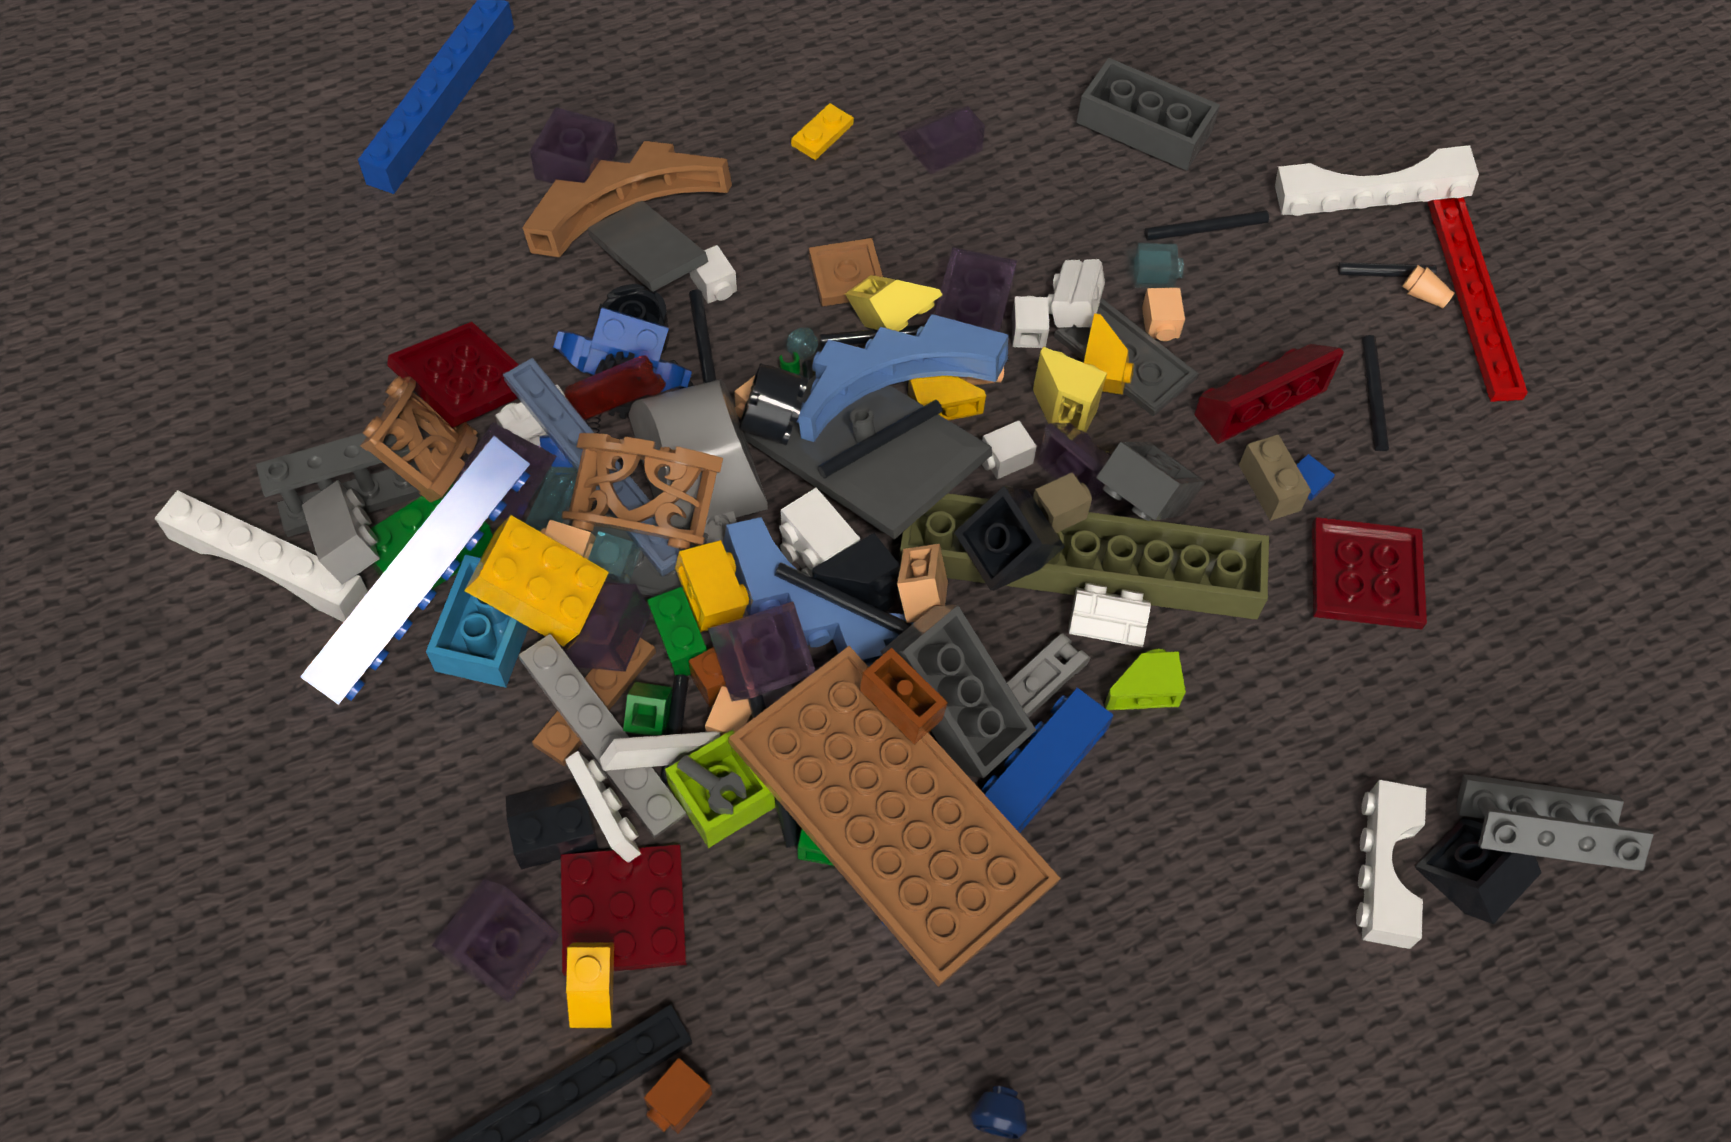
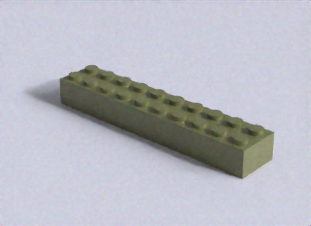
[899,494,1269,620]

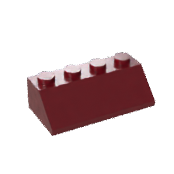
[1194,344,1344,444]

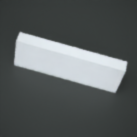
[600,731,721,771]

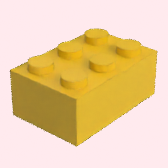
[464,515,609,647]

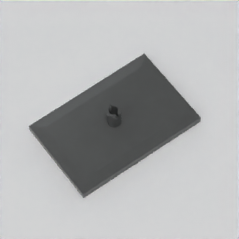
[743,375,992,539]

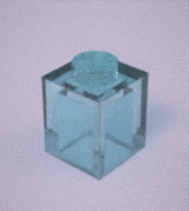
[1133,243,1184,288]
[588,531,641,585]

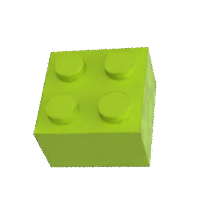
[665,729,775,848]

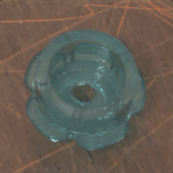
[787,327,818,359]

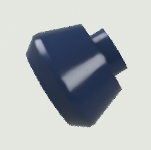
[970,1086,1028,1139]

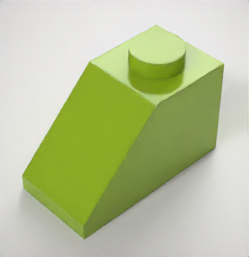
[1105,649,1186,710]

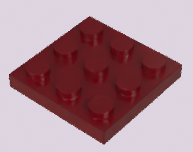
[387,322,519,428]
[1312,517,1427,630]
[561,845,687,976]

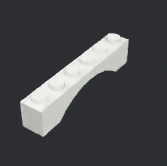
[1275,145,1479,216]
[155,490,368,622]

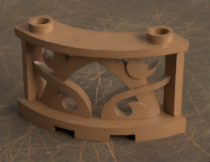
[360,376,478,503]
[561,433,723,550]

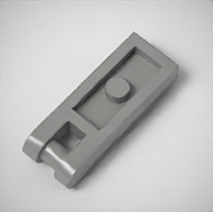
[1007,633,1091,718]

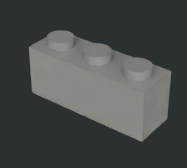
[302,480,380,585]

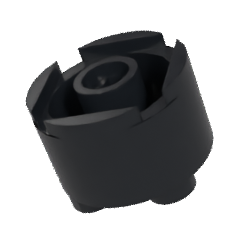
[598,284,669,354]
[739,363,808,445]

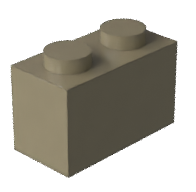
[1239,434,1311,521]

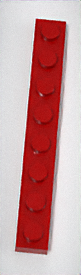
[1427,197,1528,402]

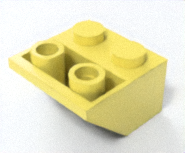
[845,275,942,332]
[1033,346,1107,441]

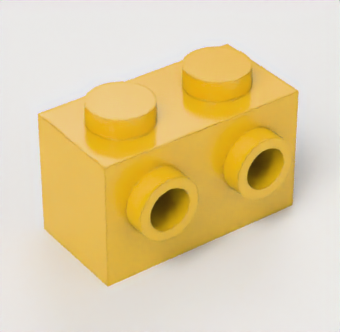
[675,540,749,632]

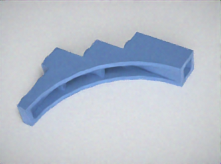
[797,314,1008,442]
[723,517,915,667]

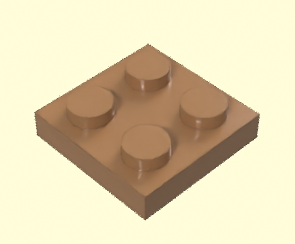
[809,238,883,306]

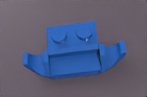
[553,307,692,392]

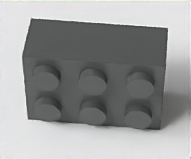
[1097,442,1206,521]

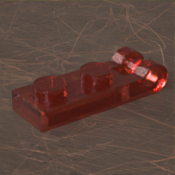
[564,355,666,420]

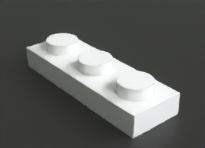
[565,751,641,862]

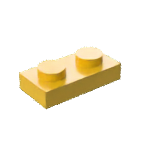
[791,103,854,160]

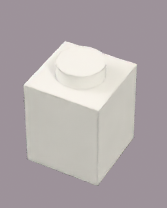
[690,245,737,304]
[1012,296,1049,348]
[982,421,1037,479]

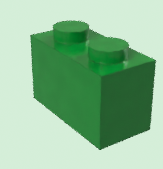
[647,587,707,676]

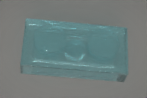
[525,467,578,531]

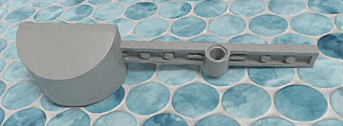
[629,379,793,709]

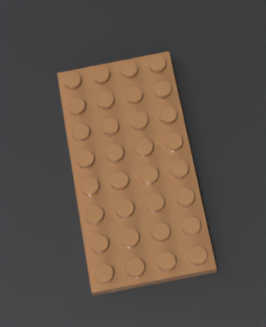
[729,646,1061,987]

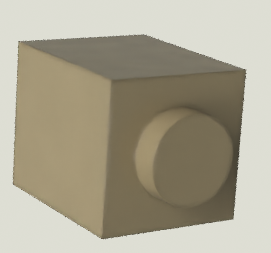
[1033,472,1092,533]

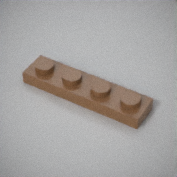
[532,628,656,766]

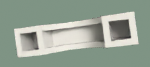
[1356,780,1426,949]

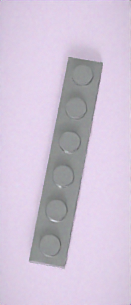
[519,634,686,839]

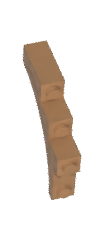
[522,141,732,257]

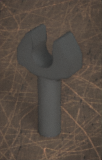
[677,755,747,815]

